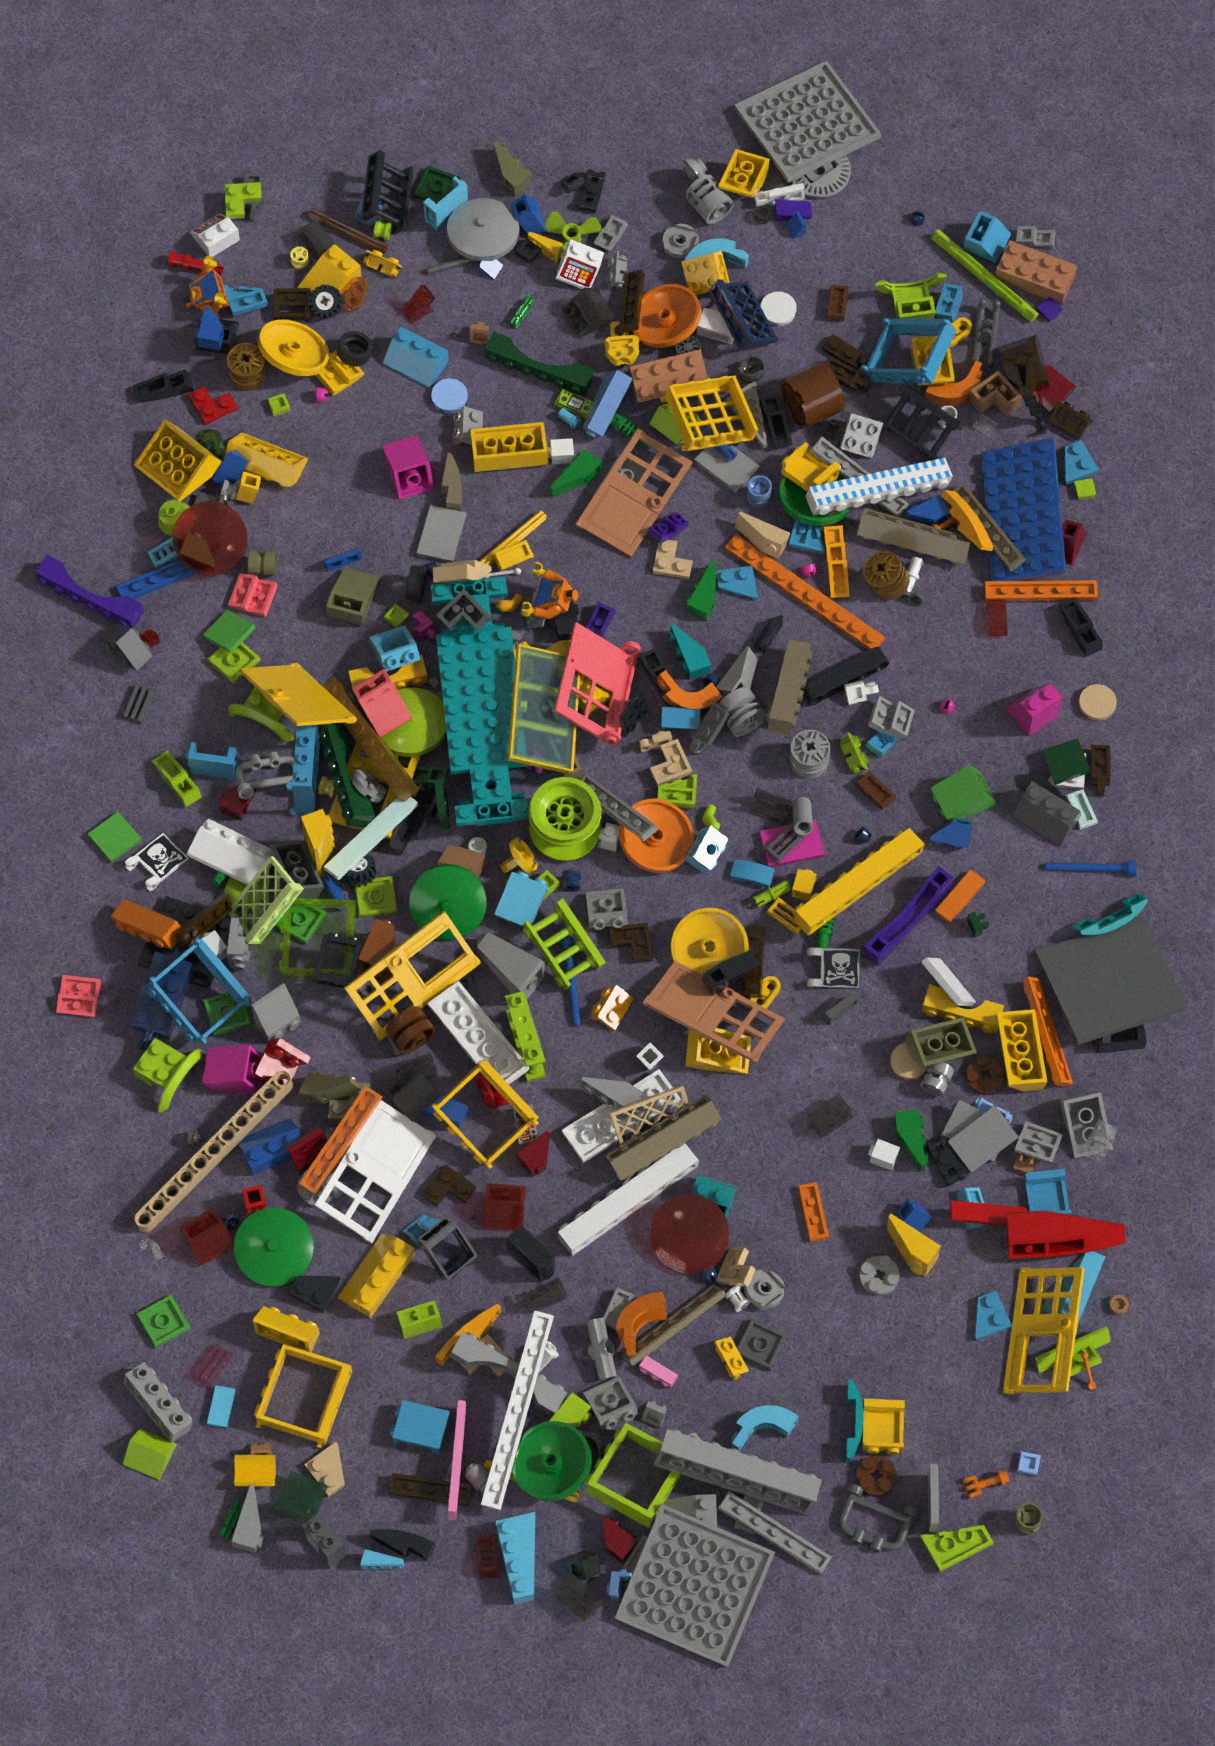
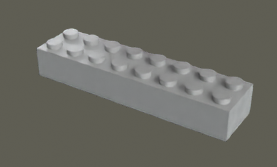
[654,1429,822,1515]

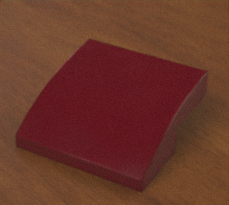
[1034,364,1076,413]
[287,1126,327,1176]

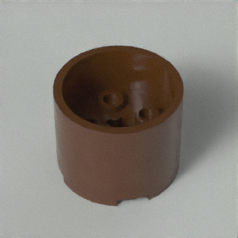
[780,361,845,429]

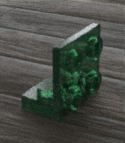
[273,1471,328,1522]

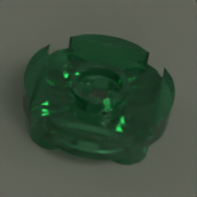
[194,429,226,460]

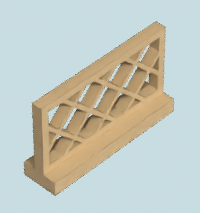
[609,1085,689,1147]

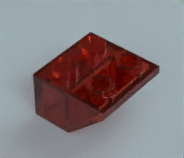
[483,1183,526,1231]
[179,1207,234,1266]

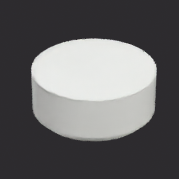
[468,837,487,854]

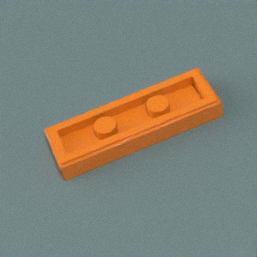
[935,869,986,924]
[797,1182,829,1242]

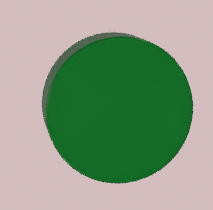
[212,872,228,888]

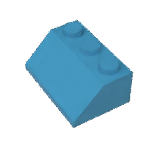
[383,327,449,388]

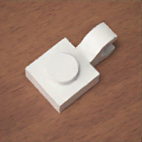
[844,681,879,705]

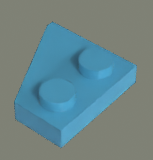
[223,285,268,317]

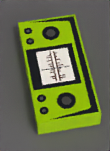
[555,389,593,419]

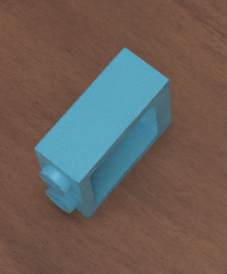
[370,625,421,671]

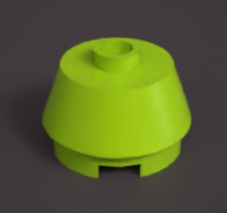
[158,500,194,537]

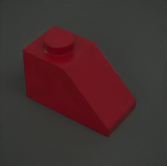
[218,780,257,821]
[517,1130,550,1177]

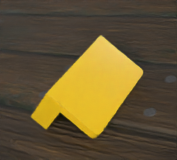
[234,1455,276,1486]

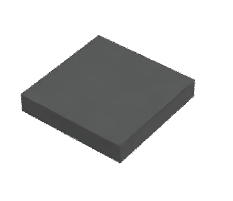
[737,1318,787,1371]

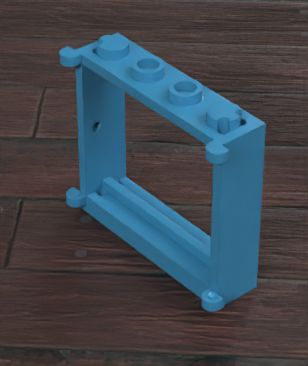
[860,318,956,384]
[286,725,320,816]
[146,937,252,1045]

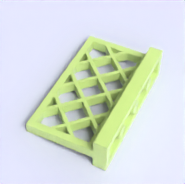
[229,856,304,944]

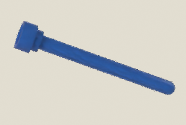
[1043,860,1136,876]
[559,936,581,1026]

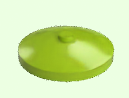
[382,688,447,757]

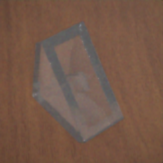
[1081,1119,1117,1163]

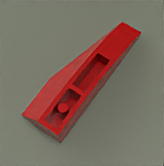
[1006,1211,1125,1259]

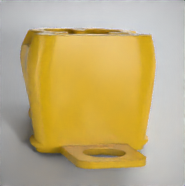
[604,321,639,367]

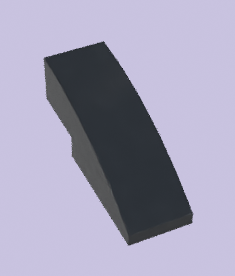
[133,369,194,402]
[759,393,793,449]
[1058,597,1102,657]
[637,647,677,705]
[370,1529,436,1561]

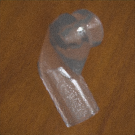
[138,1237,164,1261]

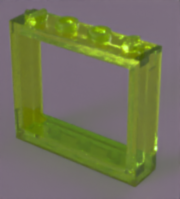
[279,898,356,978]

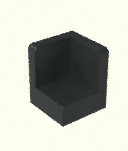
[567,1551,601,1581]

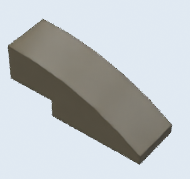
[442,453,462,511]

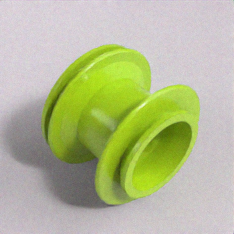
[529,777,602,861]

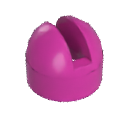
[315,387,328,402]
[800,563,816,578]
[939,698,955,715]

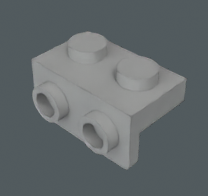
[452,406,483,446]

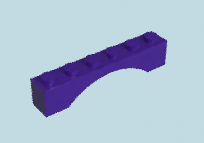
[35,555,144,627]
[863,866,954,966]

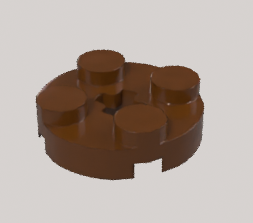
[966,1055,1005,1095]
[856,1456,897,1497]

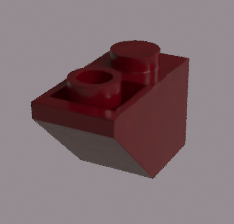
[1062,519,1086,566]
[603,1516,637,1564]

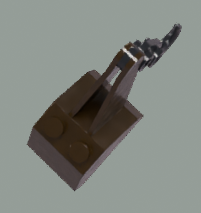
[1000,335,1050,434]

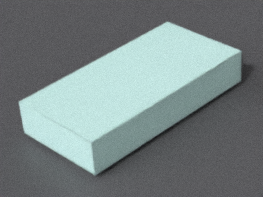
[1065,789,1098,830]

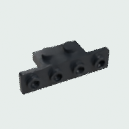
[387,783,438,855]

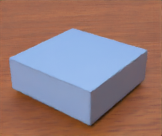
[1017,1451,1041,1476]

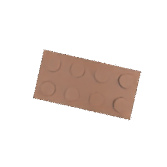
[995,241,1077,305]
[627,349,708,404]

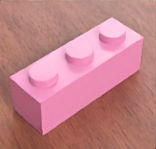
[639,1356,678,1388]

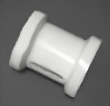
[725,1286,750,1312]

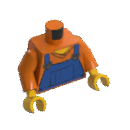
[183,256,229,314]
[521,562,578,619]

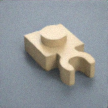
[639,731,672,753]

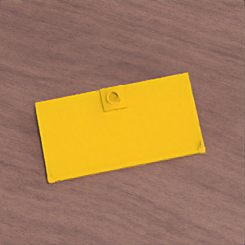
[240,663,357,726]

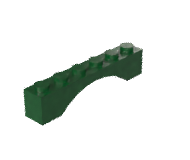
[485,331,594,395]
[319,723,375,827]

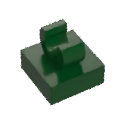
[967,911,990,937]

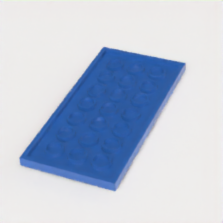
[981,437,1066,581]

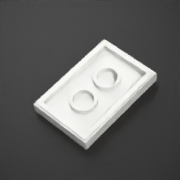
[922,957,976,1006]

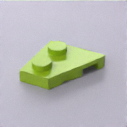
[657,774,697,808]

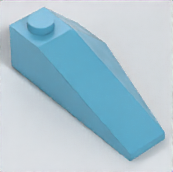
[1041,1251,1106,1324]

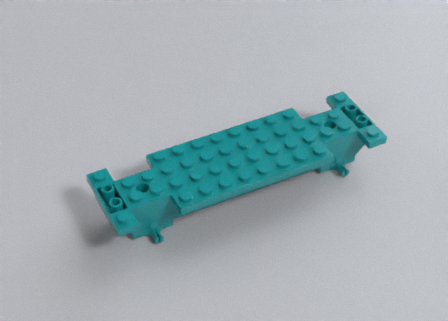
[431,577,531,826]

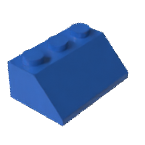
[238,1118,302,1175]

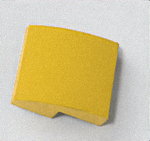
[315,351,364,396]

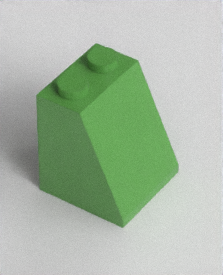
[931,764,998,821]

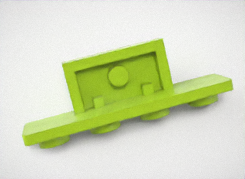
[1035,1327,1111,1376]

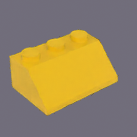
[253,1306,320,1352]

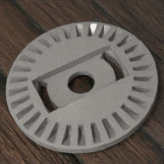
[791,155,851,198]

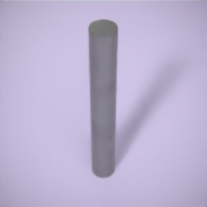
[426,257,476,275]

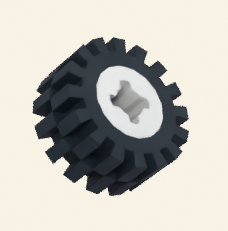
[309,285,344,318]
[343,853,376,887]

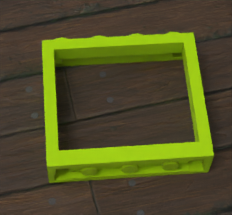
[585,1423,682,1528]

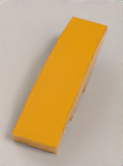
[941,490,993,551]
[824,525,850,598]
[435,1304,501,1366]

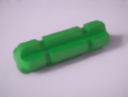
[509,296,534,328]
[219,1501,244,1539]

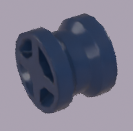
[561,870,581,891]

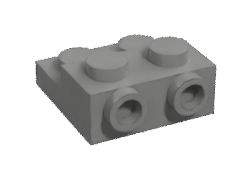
[586,888,628,930]
[227,918,250,971]
[583,1376,638,1430]

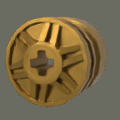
[227,343,267,391]
[863,551,910,600]

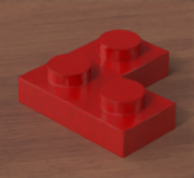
[188,386,238,425]

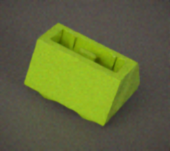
[649,402,702,445]

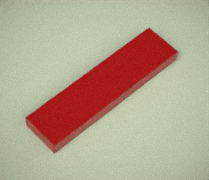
[949,1200,1027,1226]

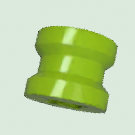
[373,220,392,241]

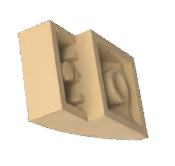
[433,560,491,584]

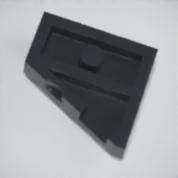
[288,1276,341,1312]

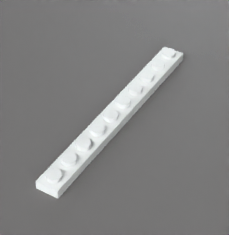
[481,1311,554,1511]

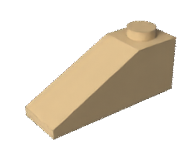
[735,511,790,559]

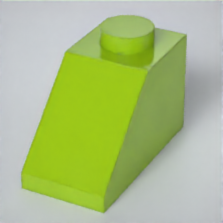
[550,1393,592,1428]

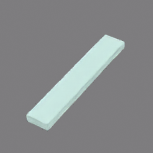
[324,797,418,880]

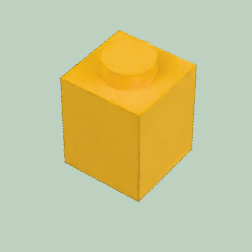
[236,472,261,504]
[792,869,817,901]

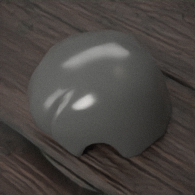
[738,356,766,382]

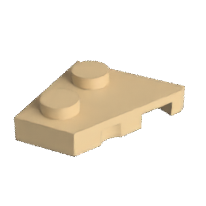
[305,1442,345,1497]

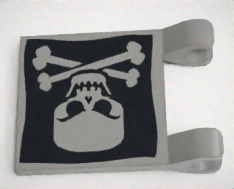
[806,948,860,988]

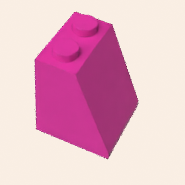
[382,436,434,500]
[1006,683,1062,736]
[202,1045,264,1095]

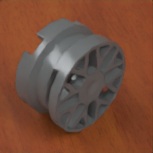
[675,336,701,355]

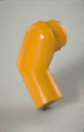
[495,594,523,612]

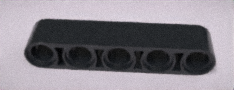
[801,647,890,706]

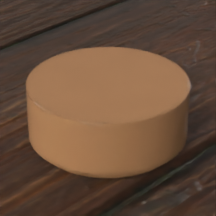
[1108,1295,1129,1315]

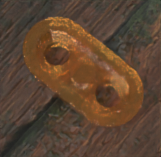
[343,277,369,311]

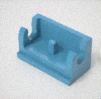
[935,283,963,323]
[661,707,700,730]

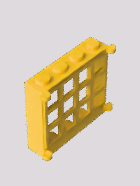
[660,375,758,451]

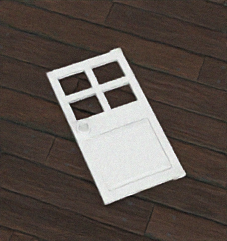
[314,1100,437,1244]

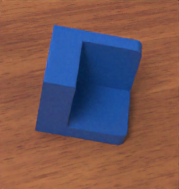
[896,1198,932,1232]

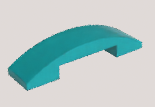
[1072,893,1148,935]
[846,1380,864,1463]

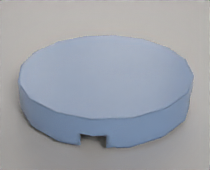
[431,378,468,414]

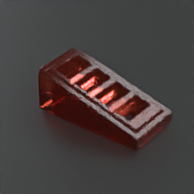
[474,1534,500,1579]

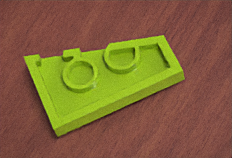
[920,1525,994,1572]

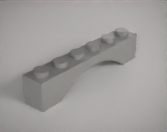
[449,1332,567,1417]

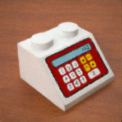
[190,214,240,256]
[555,239,604,292]

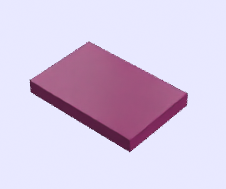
[760,820,824,867]

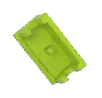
[397,1300,442,1339]

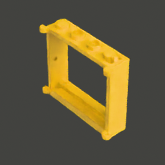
[432,1059,539,1169]
[254,1344,352,1448]

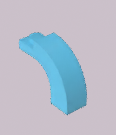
[685,238,749,269]
[731,1405,799,1451]

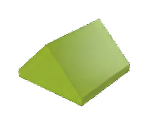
[123,1428,177,1480]

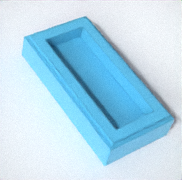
[207,1385,236,1429]

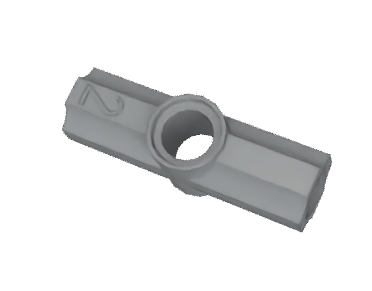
[586,1318,617,1381]

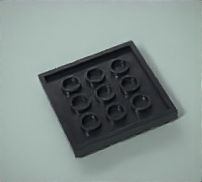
[138,896,232,989]

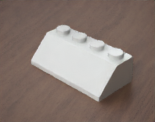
[187,819,273,885]

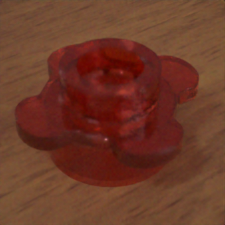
[139,630,160,648]

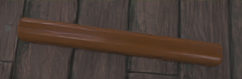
[308,208,388,254]

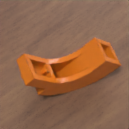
[925,361,984,406]
[656,670,723,711]
[616,1292,667,1356]

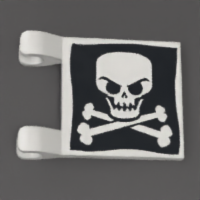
[125,833,189,891]

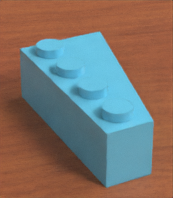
[496,1512,535,1605]

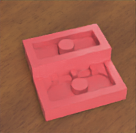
[228,573,278,617]
[56,975,102,1017]

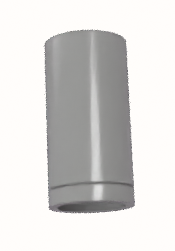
[792,797,813,836]

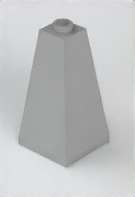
[476,932,545,999]

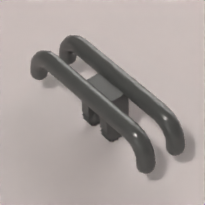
[972,298,1000,366]

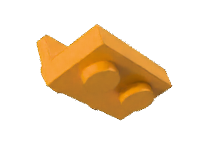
[590,985,634,1031]

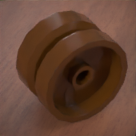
[385,1006,436,1054]

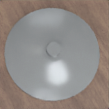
[447,198,519,261]

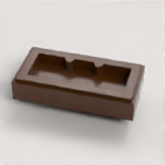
[826,284,849,321]
[856,771,896,811]

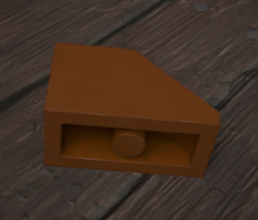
[179,532,216,570]

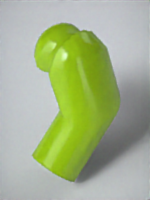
[702,804,720,831]

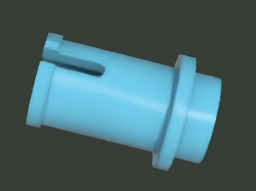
[557,408,582,429]

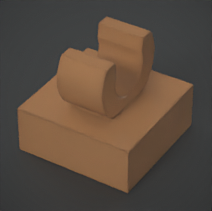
[470,321,489,345]
[1013,1153,1037,1174]
[251,1442,272,1455]

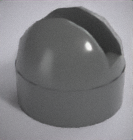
[908,590,924,606]

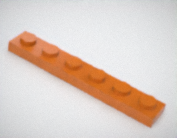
[985,580,1098,601]
[1022,977,1073,1087]
[299,1085,383,1195]

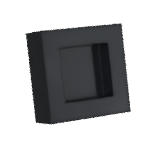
[560,172,585,192]
[516,239,541,264]

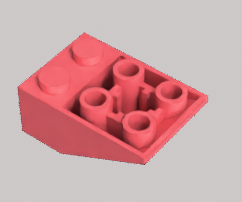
[352,669,412,737]

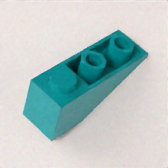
[668,623,711,679]

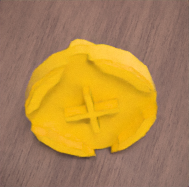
[500,838,537,874]

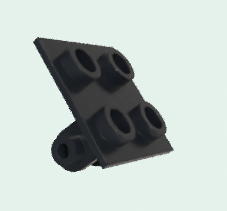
[619,690,648,737]

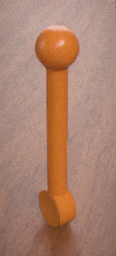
[1081,1351,1096,1390]

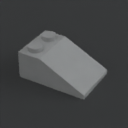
[252,983,301,1042]
[1059,1090,1113,1158]
[655,1494,717,1527]

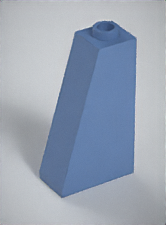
[582,370,632,439]

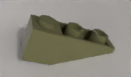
[493,141,531,196]
[299,1072,362,1104]

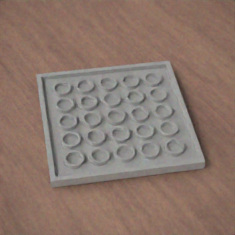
[734,61,881,182]
[615,1504,775,1667]

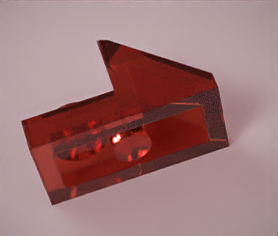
[401,285,435,324]

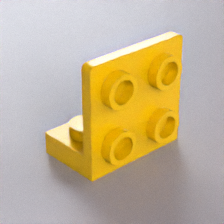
[681,250,730,295]

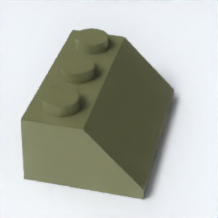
[904,1017,977,1067]

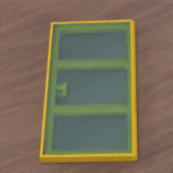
[508,644,580,774]

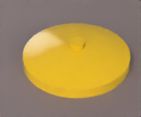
[258,320,330,376]
[671,908,749,975]

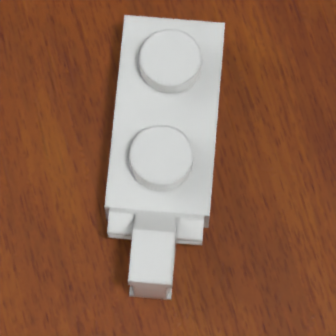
[754,183,805,207]

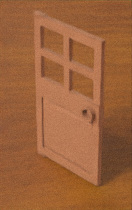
[574,429,693,557]
[643,961,785,1064]

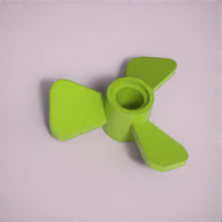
[545,211,601,260]

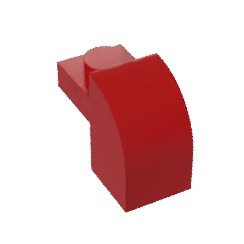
[242,1185,267,1217]

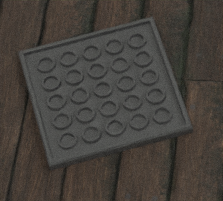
[1035,916,1188,1045]

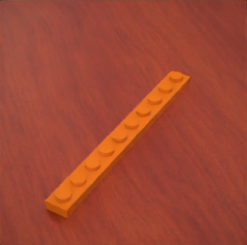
[725,534,885,650]

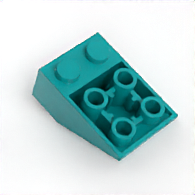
[680,1174,737,1245]

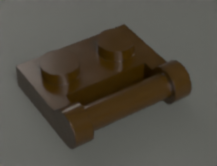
[274,288,311,321]

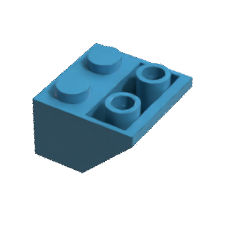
[963,211,1011,263]

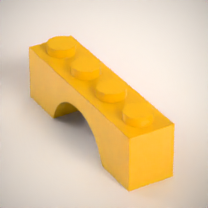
[349,655,428,698]
[922,984,1004,1033]

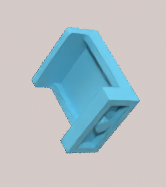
[423,176,468,231]
[494,871,549,927]

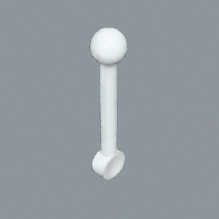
[484,568,521,579]

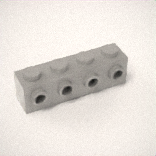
[123,1362,192,1443]

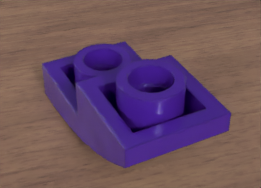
[647,512,689,543]

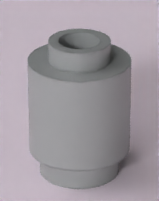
[465,1463,489,1493]

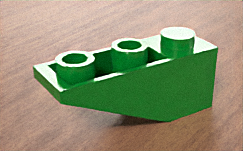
[550,449,602,498]
[685,560,716,621]
[894,1110,928,1172]

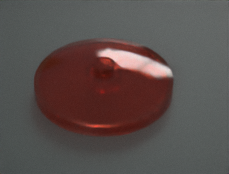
[173,501,247,576]
[650,1194,730,1274]

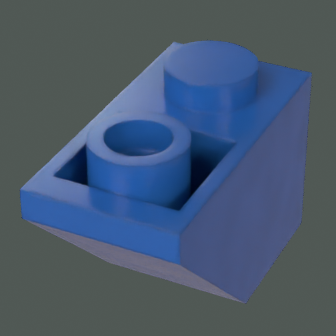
[511,195,547,235]
[195,306,224,350]
[906,495,950,526]
[930,818,973,849]

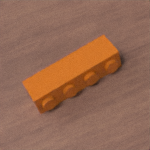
[110,899,181,949]

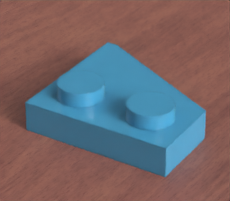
[1065,440,1098,485]
[789,519,825,555]
[716,566,758,601]
[975,1290,1012,1341]

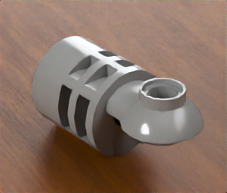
[683,157,734,224]

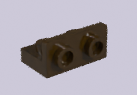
[1048,401,1093,439]

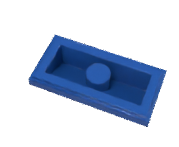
[212,450,249,486]
[323,548,362,572]

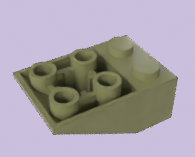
[326,567,380,626]

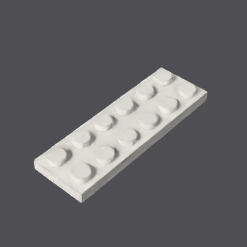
[428,981,530,1084]
[562,1069,680,1163]

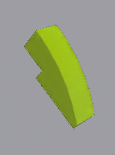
[152,751,202,807]

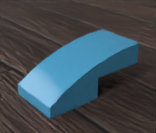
[866,732,899,758]
[730,859,775,887]

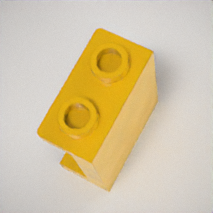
[781,442,841,492]
[862,1399,905,1455]

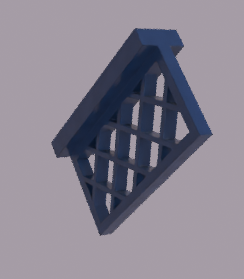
[709,279,778,349]

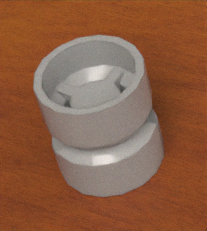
[920,1062,954,1097]

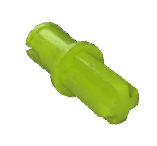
[753,881,791,908]

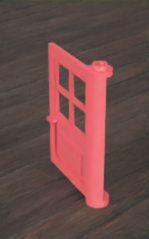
[554,622,641,745]

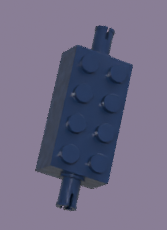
[130,942,195,1051]

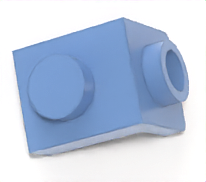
[607,1569,633,1601]

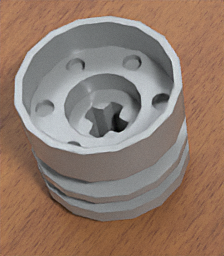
[718,687,767,737]
[790,730,830,778]

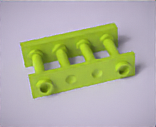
[522,899,606,990]
[505,991,546,1083]

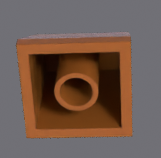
[358,919,397,986]

